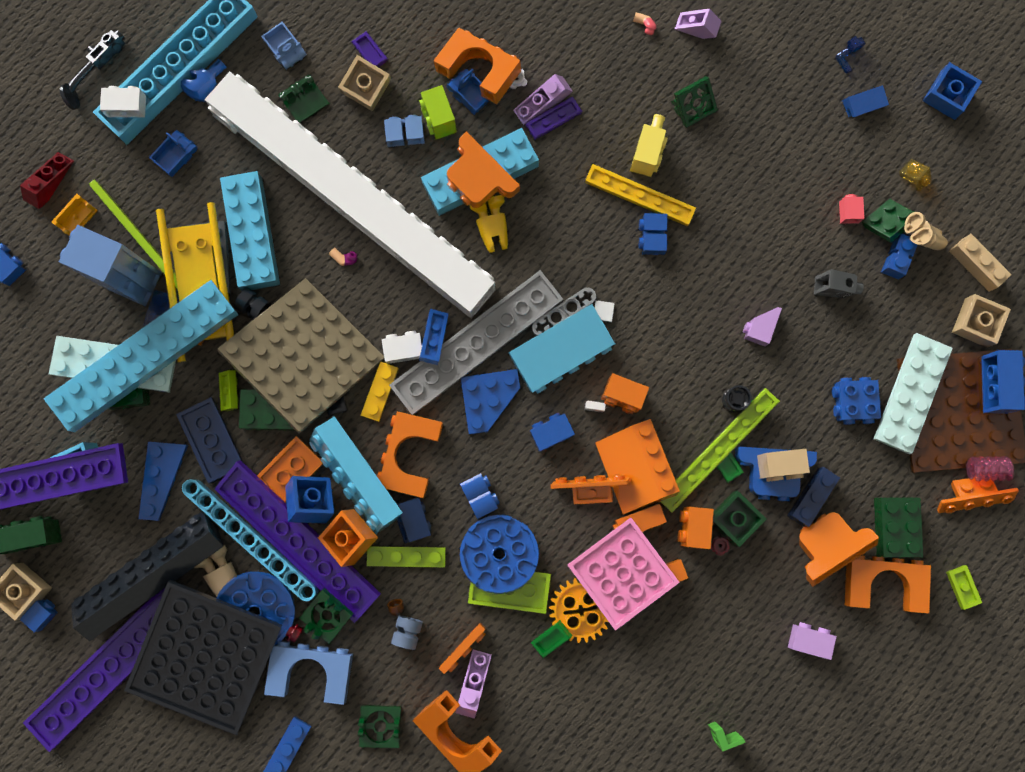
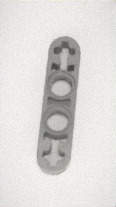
[532,288,596,336]

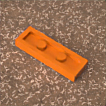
[439,623,486,674]

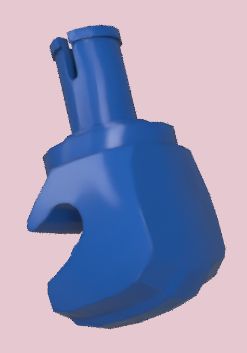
[181,59,227,102]

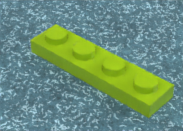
[367,546,446,567]

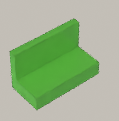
[708,722,745,751]

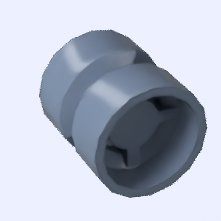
[391,615,423,650]

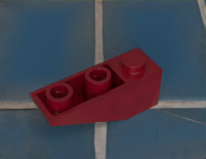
[20,152,74,209]

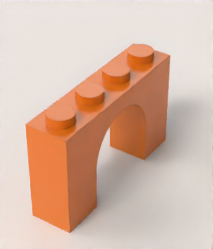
[434,28,521,104]
[377,411,443,498]
[613,504,688,582]
[845,555,931,613]
[413,690,502,772]

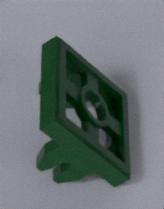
[671,76,718,128]
[300,588,354,644]
[358,705,401,748]

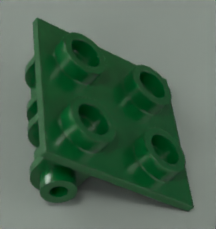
[278,74,329,123]

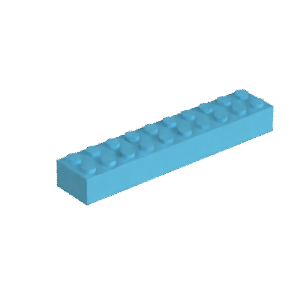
[93,0,258,145]
[44,280,238,432]

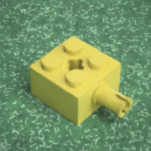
[630,114,668,177]

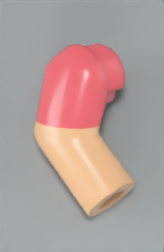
[633,12,656,35]

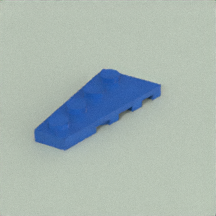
[139,442,188,521]

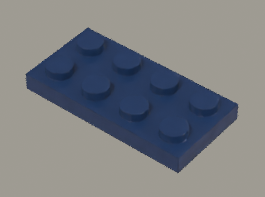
[176,397,244,484]

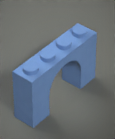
[264,641,353,705]

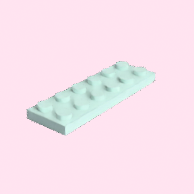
[874,333,952,454]
[49,336,176,393]

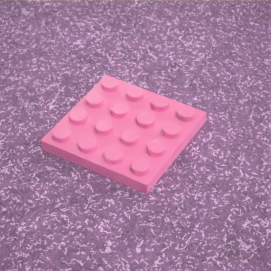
[567,517,680,631]

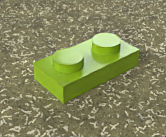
[219,370,239,411]
[946,565,982,610]

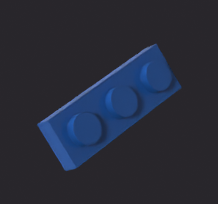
[419,309,448,365]
[263,716,312,772]

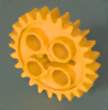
[549,578,609,643]

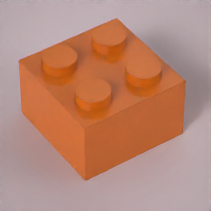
[601,373,649,414]
[678,507,714,549]
[318,509,378,567]

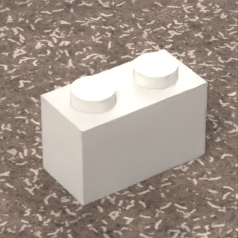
[100,86,146,117]
[382,331,422,364]

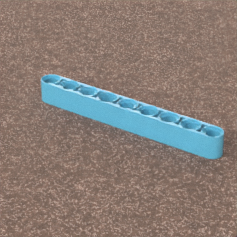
[182,479,319,601]

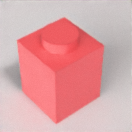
[839,194,864,224]

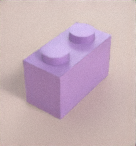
[788,622,837,660]

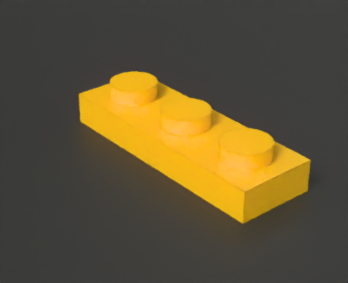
[361,362,399,422]

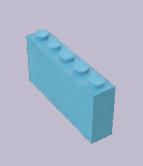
[508,304,615,394]

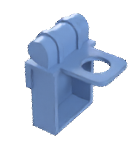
[261,22,307,70]

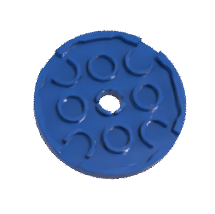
[460,515,539,594]
[217,572,295,645]

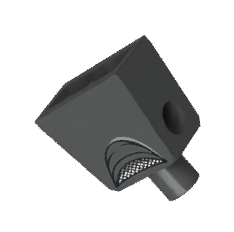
[814,269,864,298]

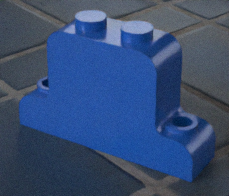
[735,447,817,501]

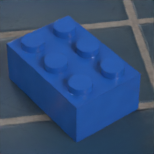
[981,350,1025,414]

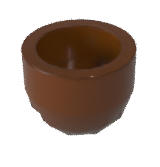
[387,599,404,616]

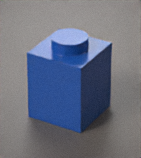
[20,600,58,632]

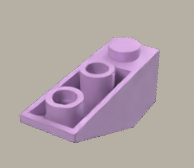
[513,74,573,125]
[455,649,492,718]

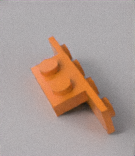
[551,474,631,504]
[937,475,1019,513]

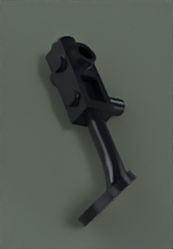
[60,30,126,110]

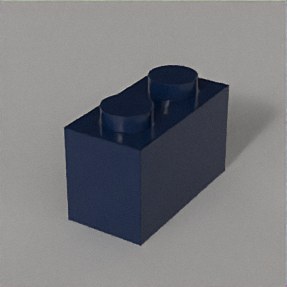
[397,498,431,544]

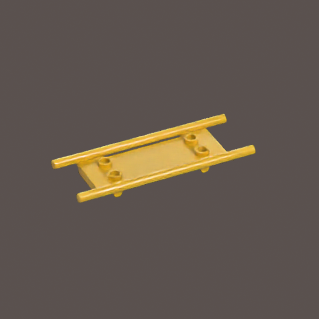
[156,202,234,362]

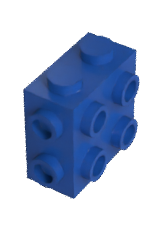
[832,377,881,425]

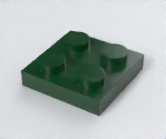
[862,199,914,243]

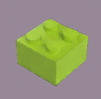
[419,85,457,139]

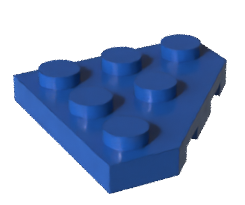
[461,369,520,434]

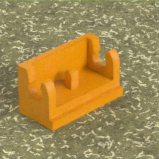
[52,194,98,236]

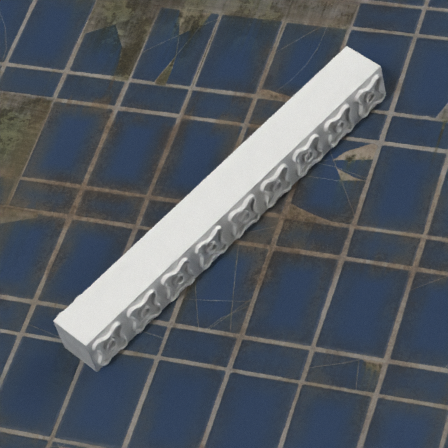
[205,71,495,319]

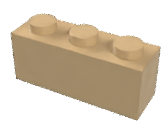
[949,234,1011,292]

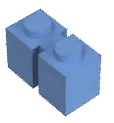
[384,115,425,147]

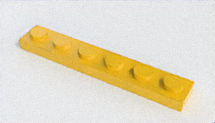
[585,164,696,226]

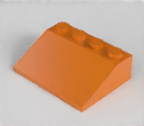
[595,419,680,515]

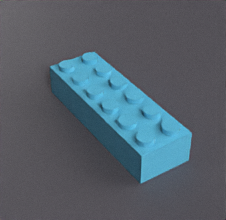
[421,128,539,216]
[220,171,280,291]
[310,416,403,534]

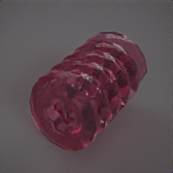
[966,456,1014,481]

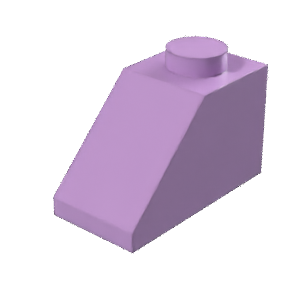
[675,9,721,39]
[743,307,782,346]

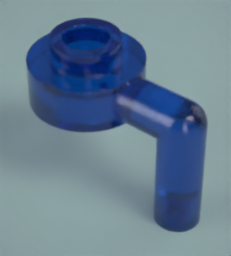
[835,36,866,74]

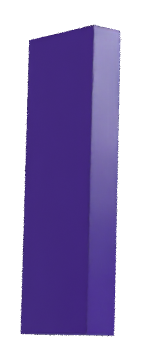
[525,96,582,140]

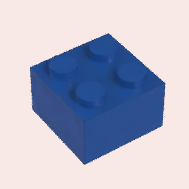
[923,62,982,120]
[285,476,334,523]

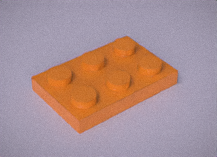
[257,436,323,503]

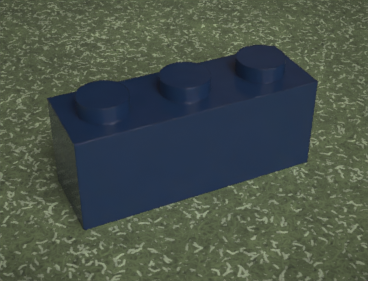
[787,467,840,527]

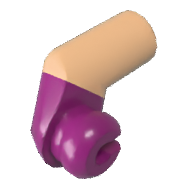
[329,248,357,266]

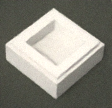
[594,301,614,322]
[584,401,606,412]

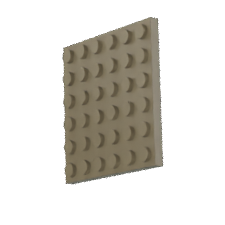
[218,278,384,434]

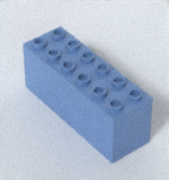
[59,225,162,306]

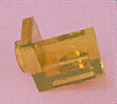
[899,159,931,192]

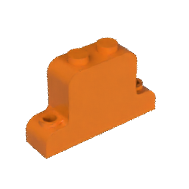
[447,131,520,208]
[799,512,879,587]

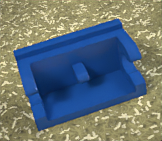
[842,85,889,117]

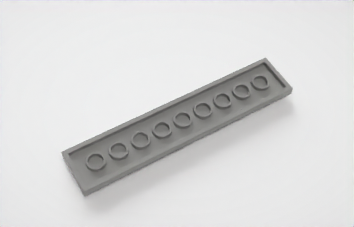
[389,270,563,415]

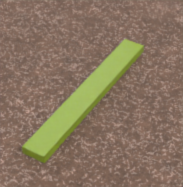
[89,180,178,289]
[660,388,780,512]

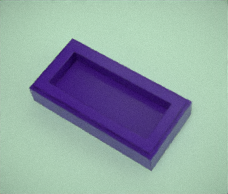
[351,31,388,68]

